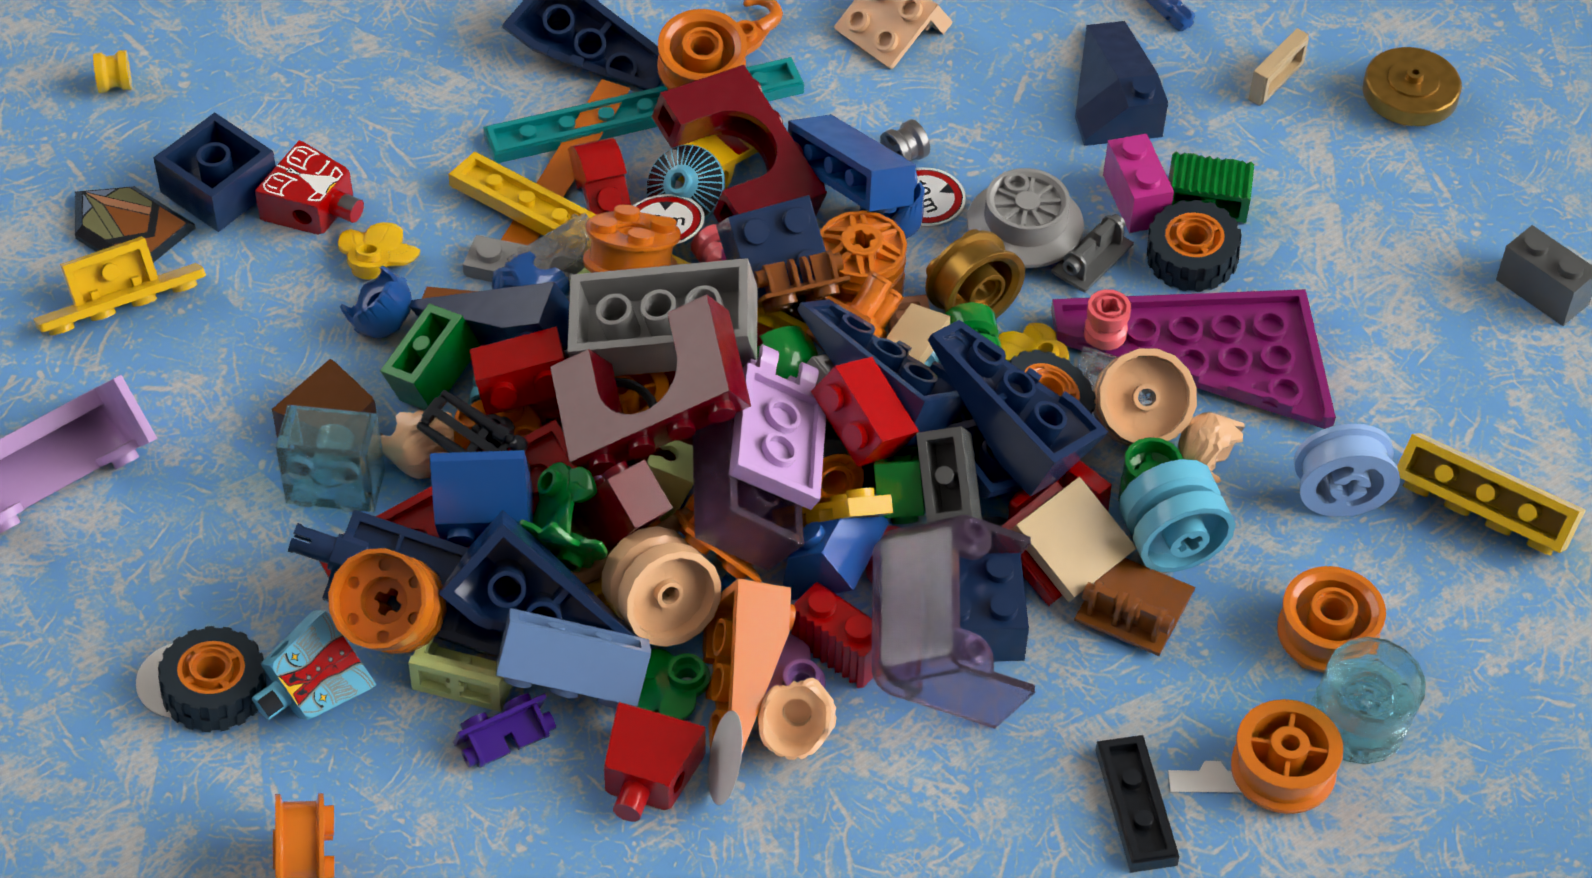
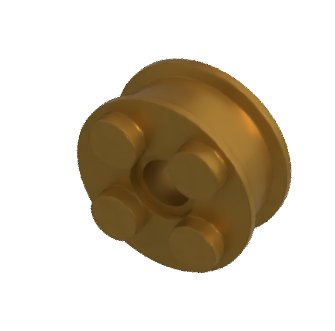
[925,229,1025,318]

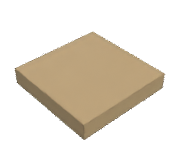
[1011,477,1137,602]

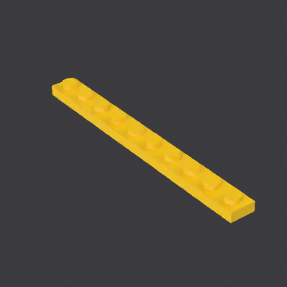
[448,151,808,334]

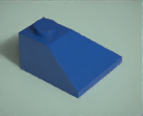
[783,516,889,600]

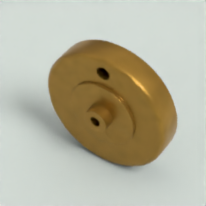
[1362,47,1462,126]

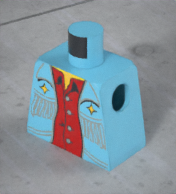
[252,610,377,721]

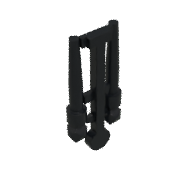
[416,390,531,473]

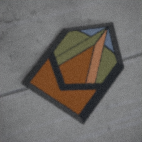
[75,186,196,263]

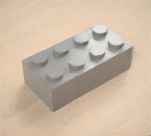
[568,258,757,376]

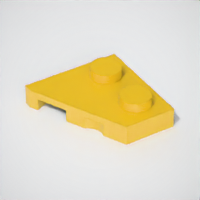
[776,488,893,530]

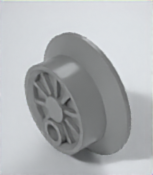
[967,168,1084,268]

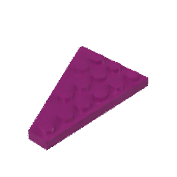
[1051,289,1336,429]

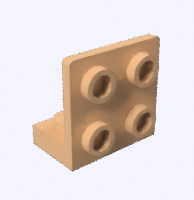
[834,0,953,69]

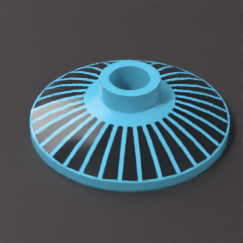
[646,145,725,220]

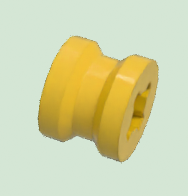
[93,50,132,93]

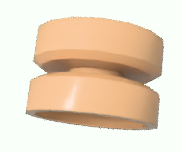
[1092,349,1197,447]
[602,526,721,647]

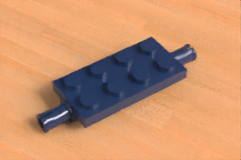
[288,510,504,658]

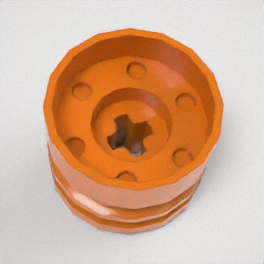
[820,210,907,304]
[328,548,447,654]

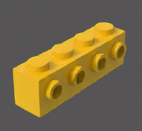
[1397,433,1586,556]

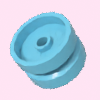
[1119,459,1236,572]

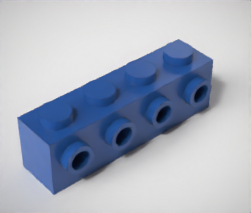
[788,114,917,213]

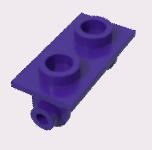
[453,693,556,768]

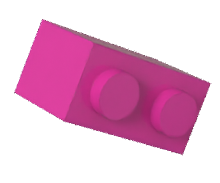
[1103,134,1174,233]

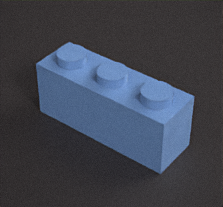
[496,608,651,709]

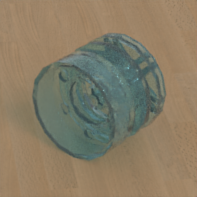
[1310,637,1426,765]

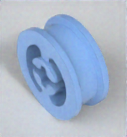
[1294,424,1400,517]

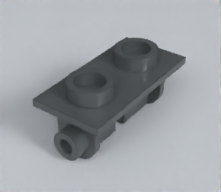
[1051,214,1134,293]

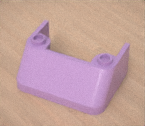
[0,375,158,533]

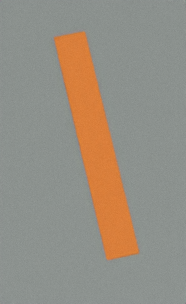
[501,79,630,247]

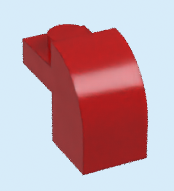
[568,137,631,215]

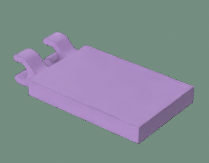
[729,344,826,510]

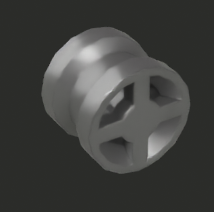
[880,119,930,161]

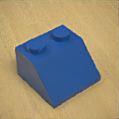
[430,450,534,547]

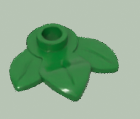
[533,462,597,536]
[519,519,608,572]
[635,649,711,720]

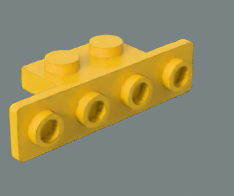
[33,236,206,335]

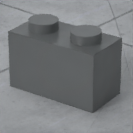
[1496,225,1592,326]
[916,426,982,530]

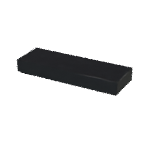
[1095,735,1180,873]

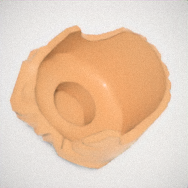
[377,410,454,479]
[1178,412,1245,483]
[757,678,837,760]

